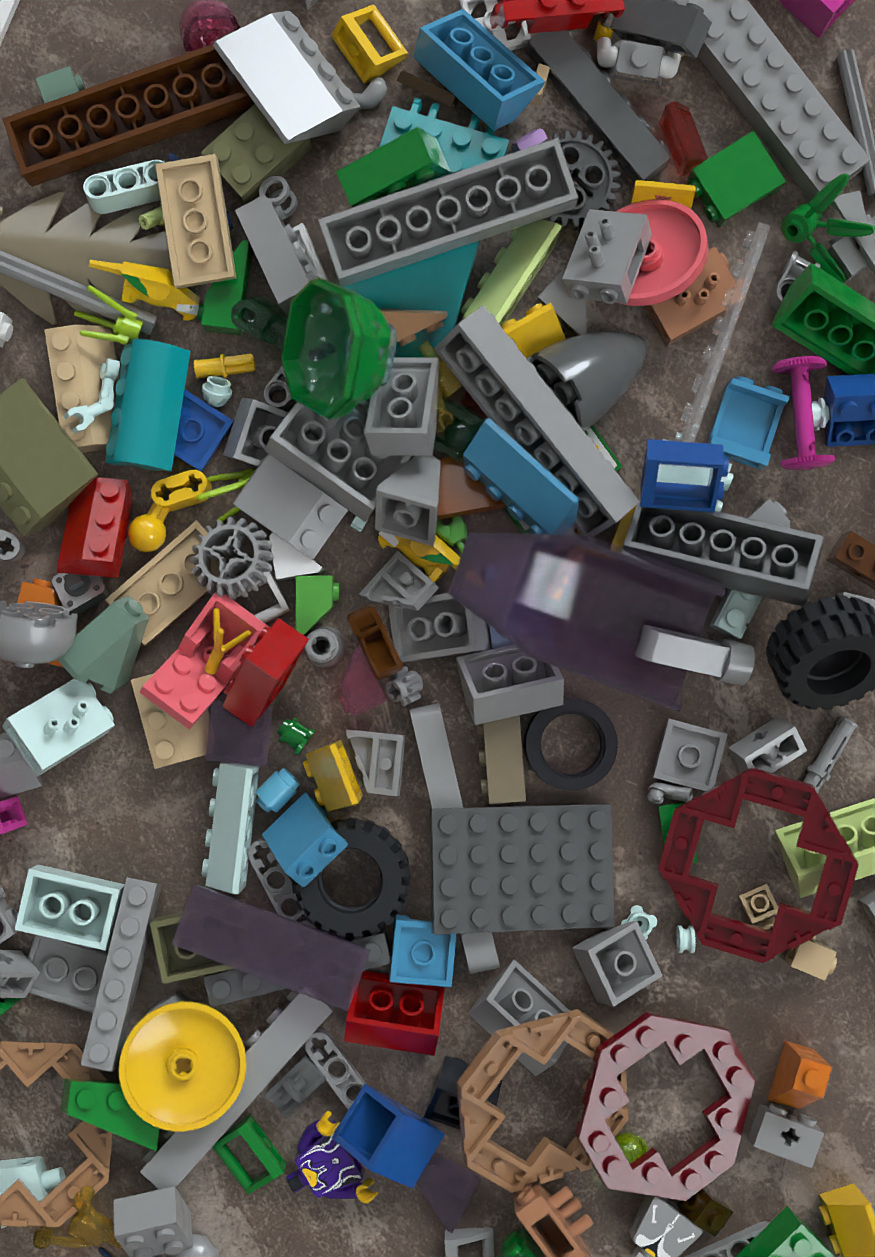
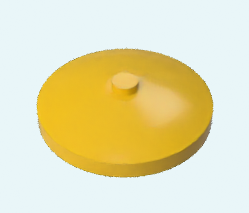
[119,1001,246,1132]

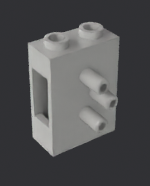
[562,209,652,304]

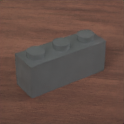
[610,0,712,58]

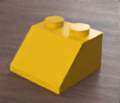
[818,1183,875,1257]

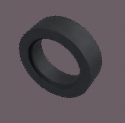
[524,698,618,791]

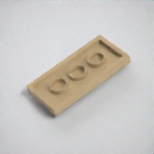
[155,154,237,289]
[105,520,230,646]

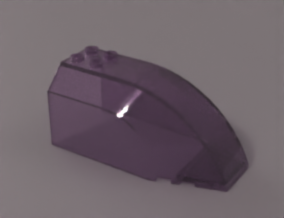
[448,533,726,712]

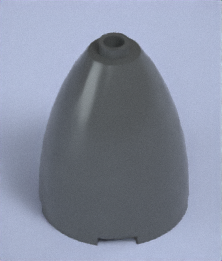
[527,331,647,431]

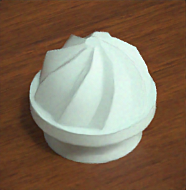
[202,376,232,407]

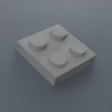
[652,718,728,791]

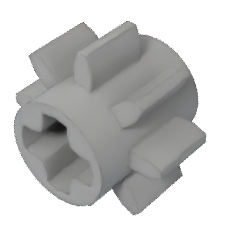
[386,666,423,707]

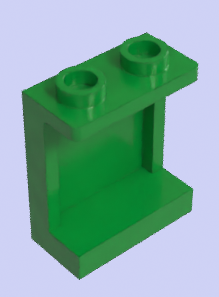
[688,131,786,228]

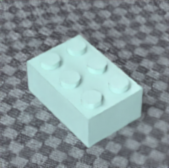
[14,864,125,950]

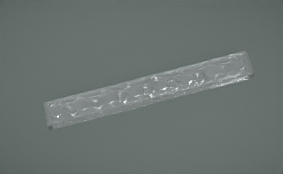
[673,222,771,443]

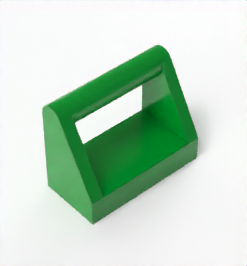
[212,1114,287,1195]

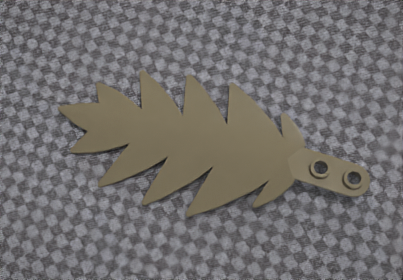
[0,191,172,326]

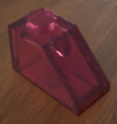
[339,646,388,717]

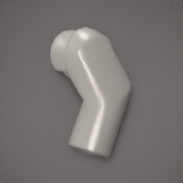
[353,77,387,109]
[647,783,693,804]

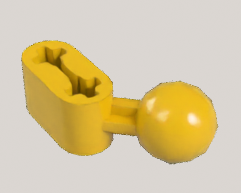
[128,470,212,552]

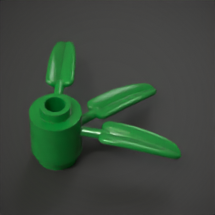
[781,173,875,282]

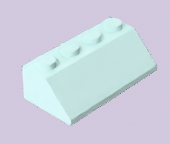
[202,762,260,894]

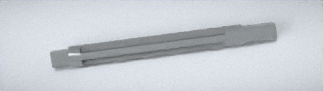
[0,251,158,335]

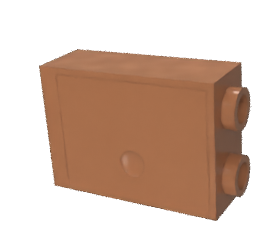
[644,247,745,346]
[513,1181,593,1257]

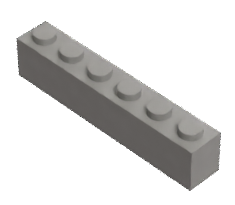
[81,877,162,1072]

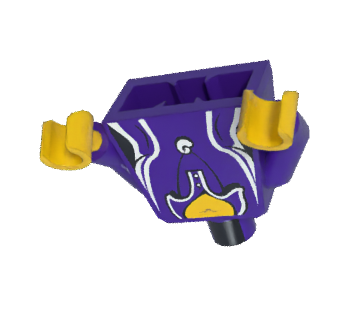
[286,1111,379,1203]

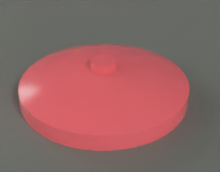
[616,199,709,306]

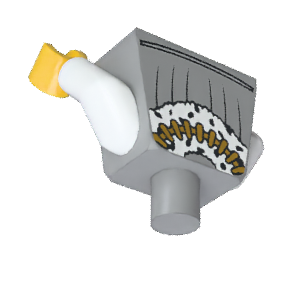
[593,21,684,86]

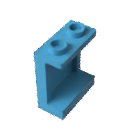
[707,376,789,470]
[262,792,348,887]

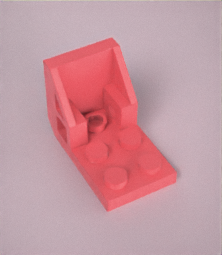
[139,593,266,730]

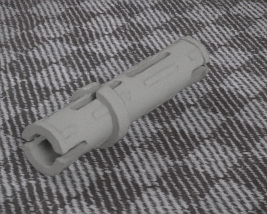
[803,716,858,792]

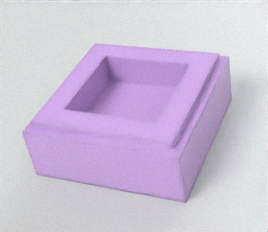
[510,129,548,152]

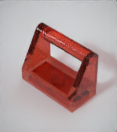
[659,101,708,177]

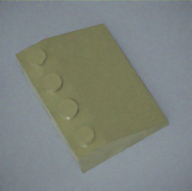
[0,378,99,536]

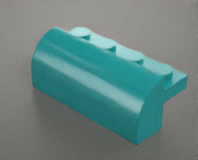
[105,339,190,471]

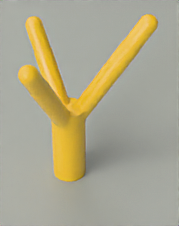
[204,608,251,675]

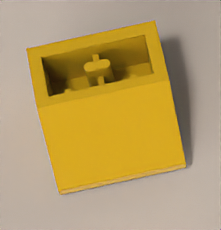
[501,302,566,359]

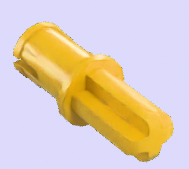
[194,354,255,379]

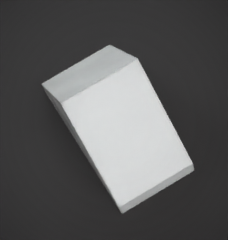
[269,532,324,581]

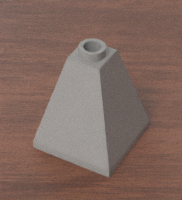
[375,456,441,546]

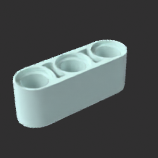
[83,160,165,214]

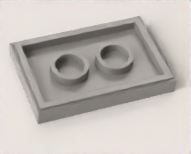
[28,935,108,1014]

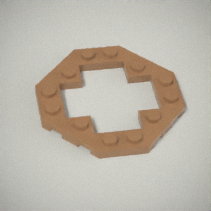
[457,1009,628,1193]
[0,1041,113,1227]

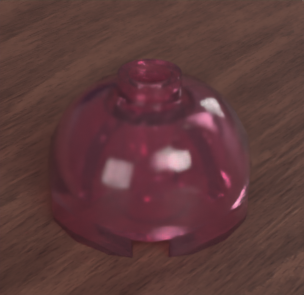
[179,0,241,52]

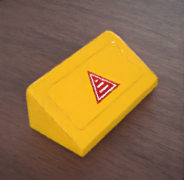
[630,180,696,209]

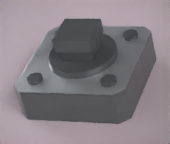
[51,573,110,615]

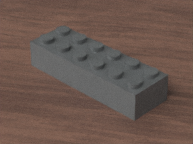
[623,497,824,607]

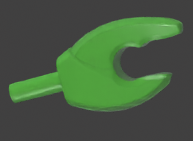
[436,516,472,562]

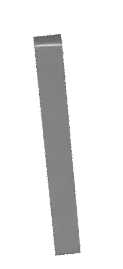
[410,703,500,974]

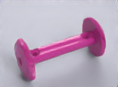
[772,356,835,470]

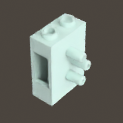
[2,679,115,777]

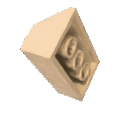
[44,324,120,453]

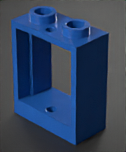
[640,439,729,513]

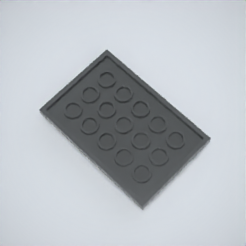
[430,804,614,935]

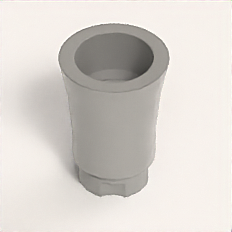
[304,626,346,668]

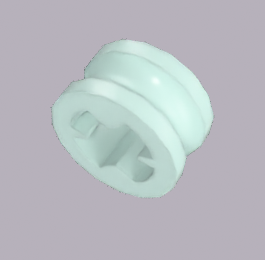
[676,925,696,953]

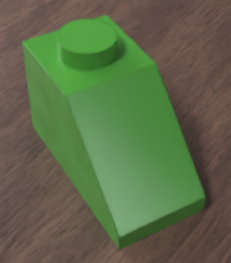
[296,576,340,637]

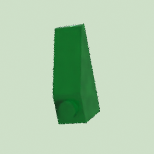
[198,239,253,336]

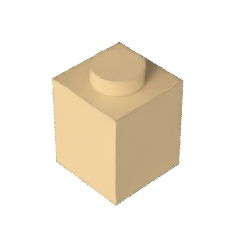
[784,940,837,981]

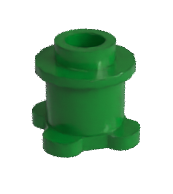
[277,717,316,755]

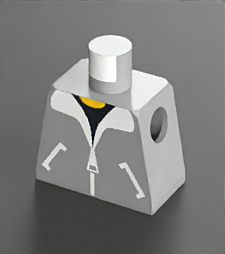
[629,1195,703,1257]

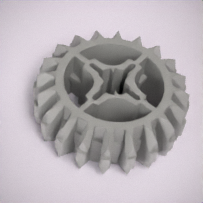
[190,517,274,600]

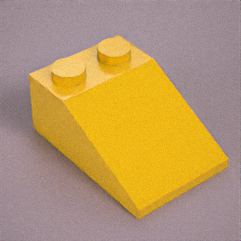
[303,740,363,811]

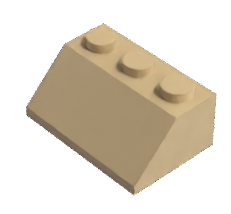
[131,673,219,769]

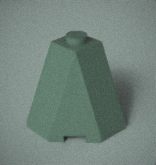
[57,595,149,694]

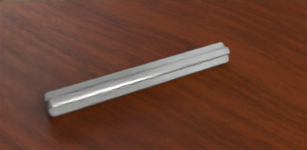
[837,49,875,196]

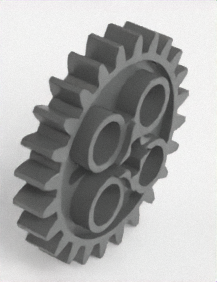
[542,130,621,231]

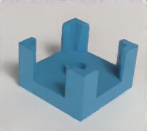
[388,914,457,987]

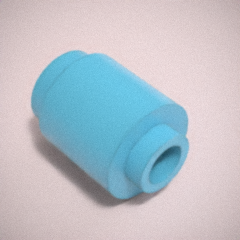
[255,767,301,813]

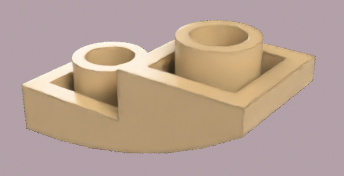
[739,884,778,931]

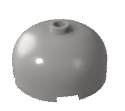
[0,600,78,668]

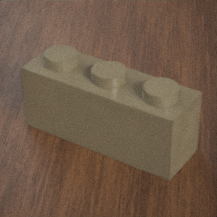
[477,715,526,804]

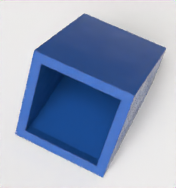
[332,1083,445,1189]

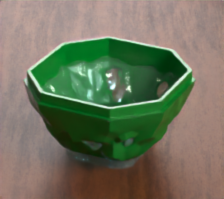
[281,277,397,420]

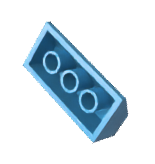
[413,9,545,131]
[463,418,579,546]

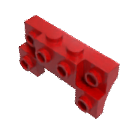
[490,0,625,34]

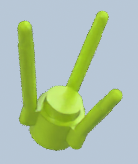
[74,285,143,345]
[197,468,255,522]

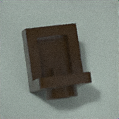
[677,1188,734,1237]

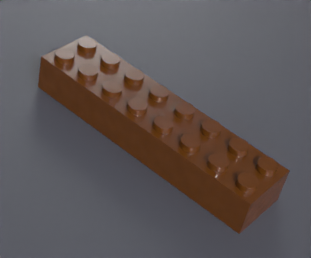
[2,44,255,187]

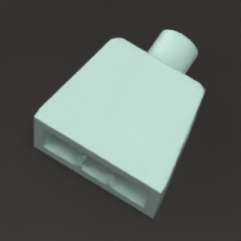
[0,1156,66,1229]

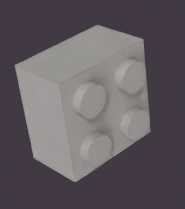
[114,1186,193,1257]

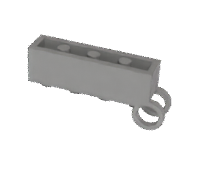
[235,176,316,317]

